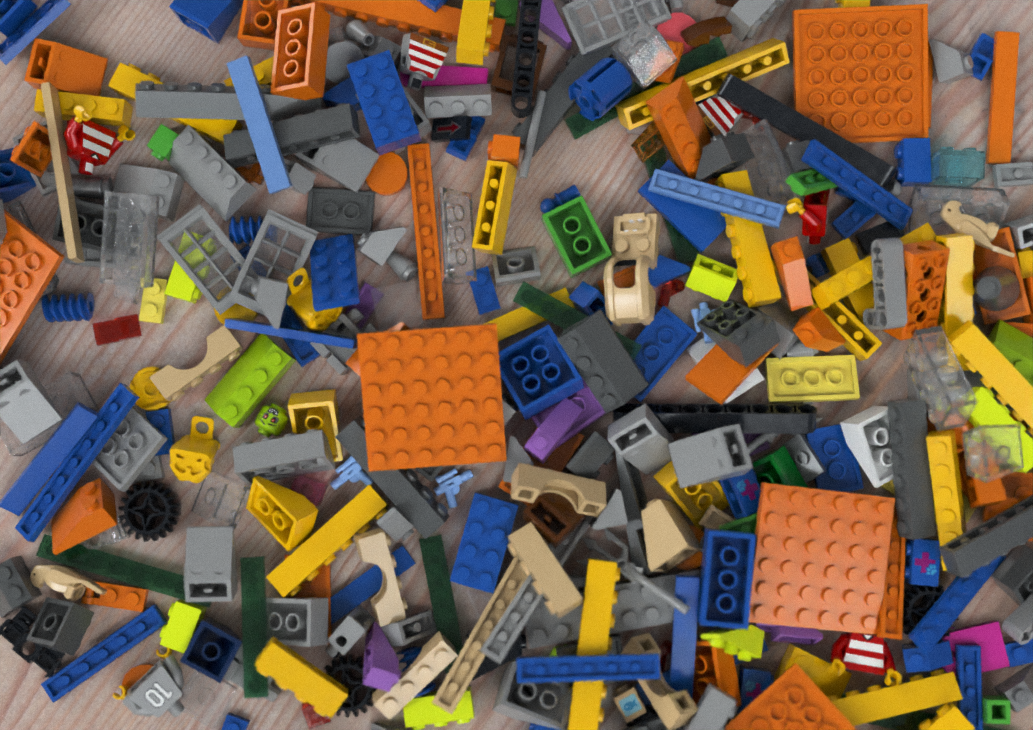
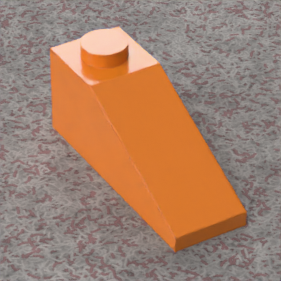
[770,236,813,311]

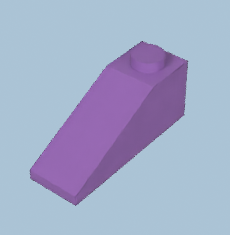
[518,0,572,50]
[524,398,583,464]
[363,622,401,692]

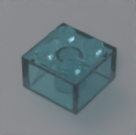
[926,147,985,188]

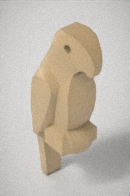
[940,201,1015,257]
[30,565,107,602]

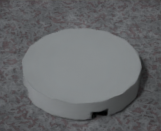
[325,39,364,84]

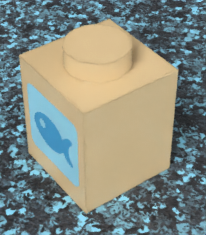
[612,683,647,723]

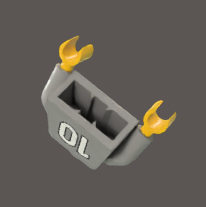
[113,648,185,717]

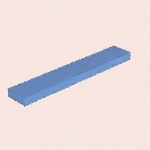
[226,55,293,194]
[648,168,786,229]

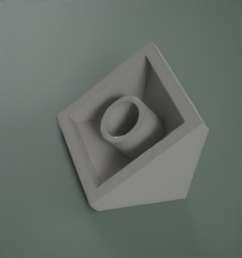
[491,246,541,287]
[757,301,799,359]
[590,488,628,530]

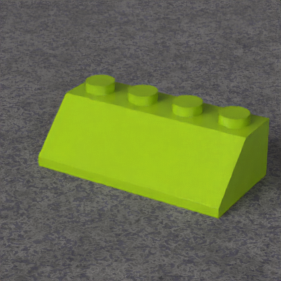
[987,319,1033,387]
[205,334,296,428]

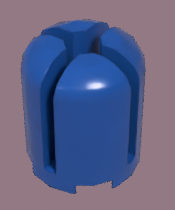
[568,57,633,121]

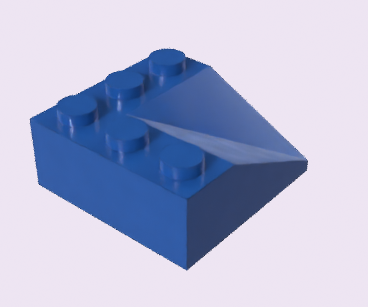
[499,324,584,421]

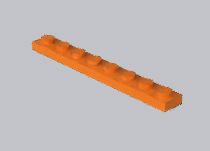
[407,143,445,321]

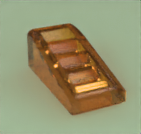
[631,120,665,163]

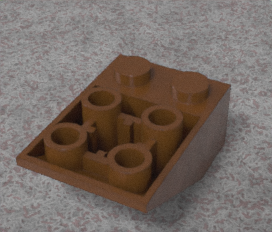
[523,470,588,549]

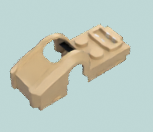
[604,213,660,326]

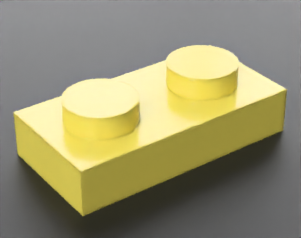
[139,277,169,324]

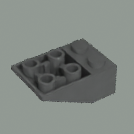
[697,299,780,367]

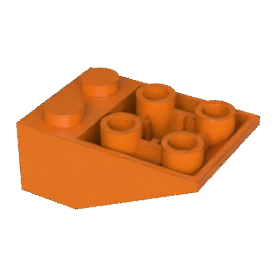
[24,38,108,96]

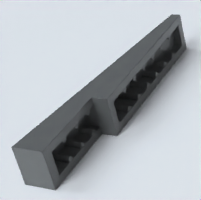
[615,450,656,576]

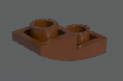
[681,16,732,47]

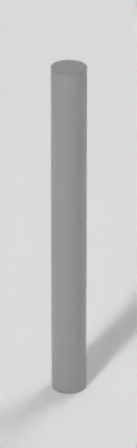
[519,90,546,179]

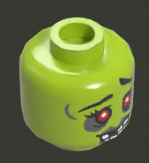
[255,403,288,438]

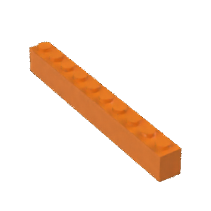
[291,0,506,53]

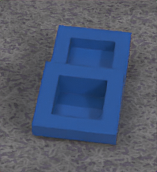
[969,33,994,81]
[446,116,486,161]

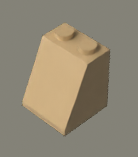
[641,498,703,573]

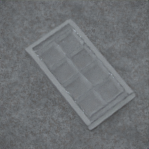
[561,0,672,56]
[156,204,258,315]
[228,209,318,316]

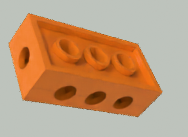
[882,240,950,341]

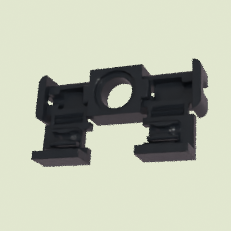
[0,605,65,677]

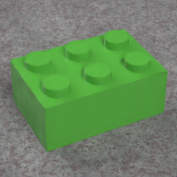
[541,195,612,278]

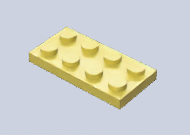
[764,355,860,404]

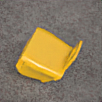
[287,267,343,332]
[169,415,220,483]

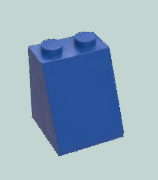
[169,0,243,44]

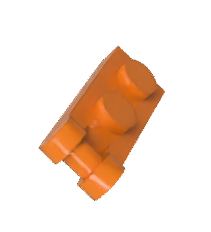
[81,580,149,612]

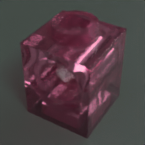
[291,475,328,506]

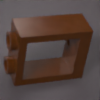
[491,34,547,102]

